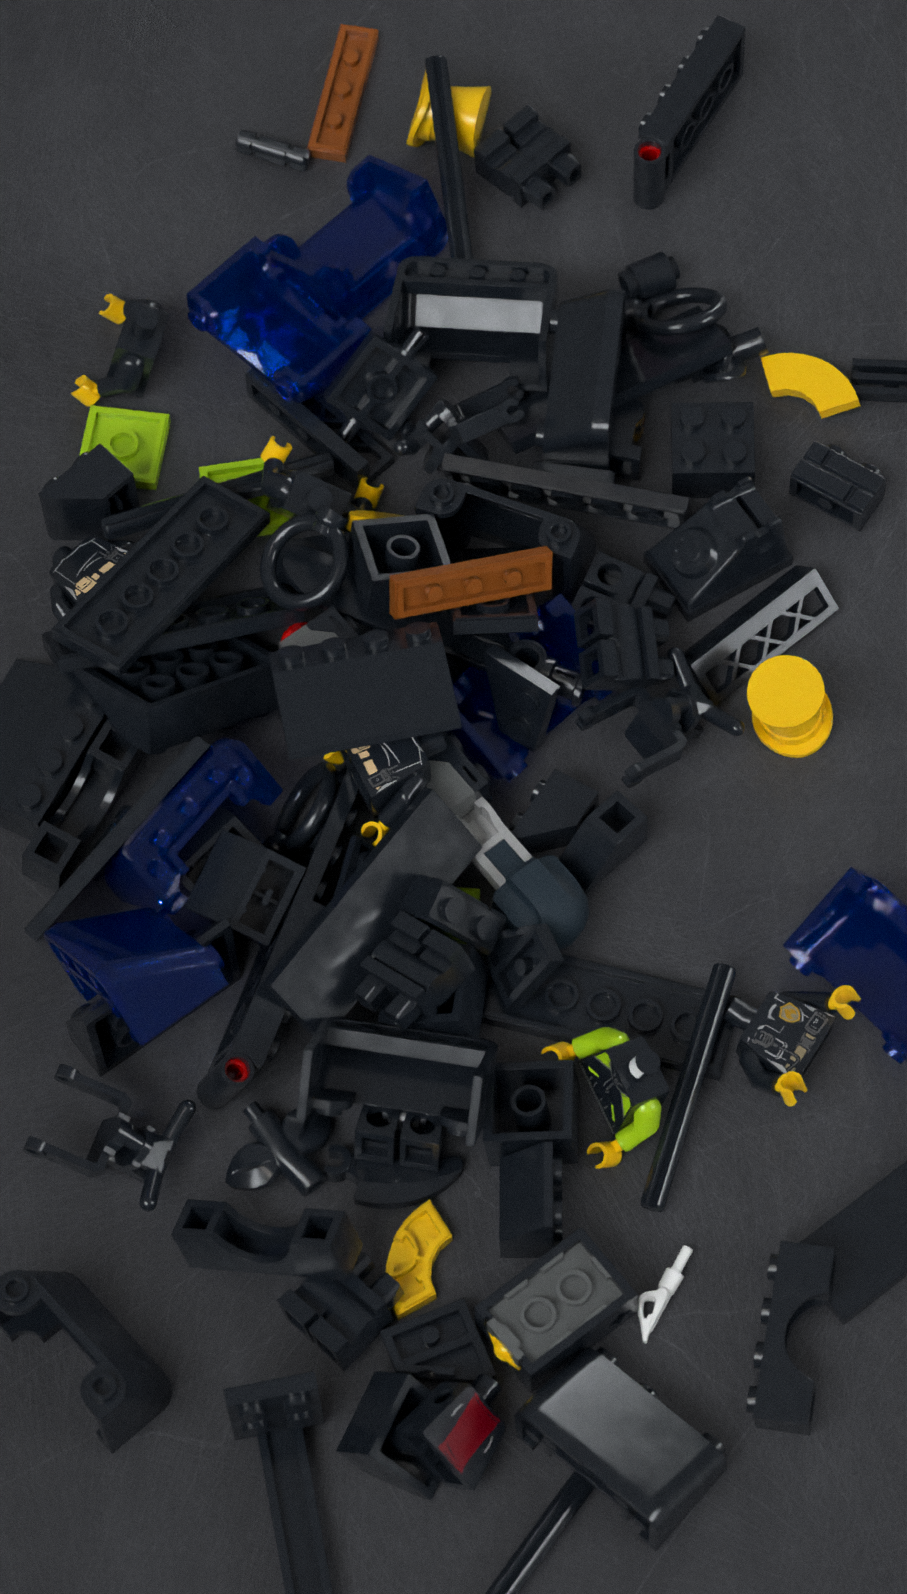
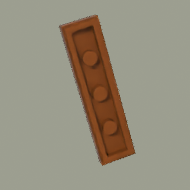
[307,24,379,163]
[389,546,553,620]

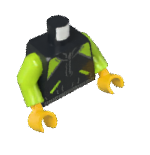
[541,1027,669,1169]

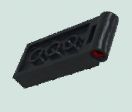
[633,15,746,210]

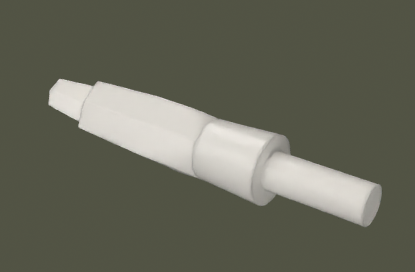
[637,1245,693,1344]

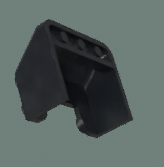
[383,256,558,392]

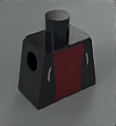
[395,1374,505,1491]

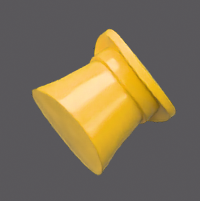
[407,69,491,158]
[747,655,833,758]

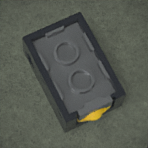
[474,1227,638,1393]

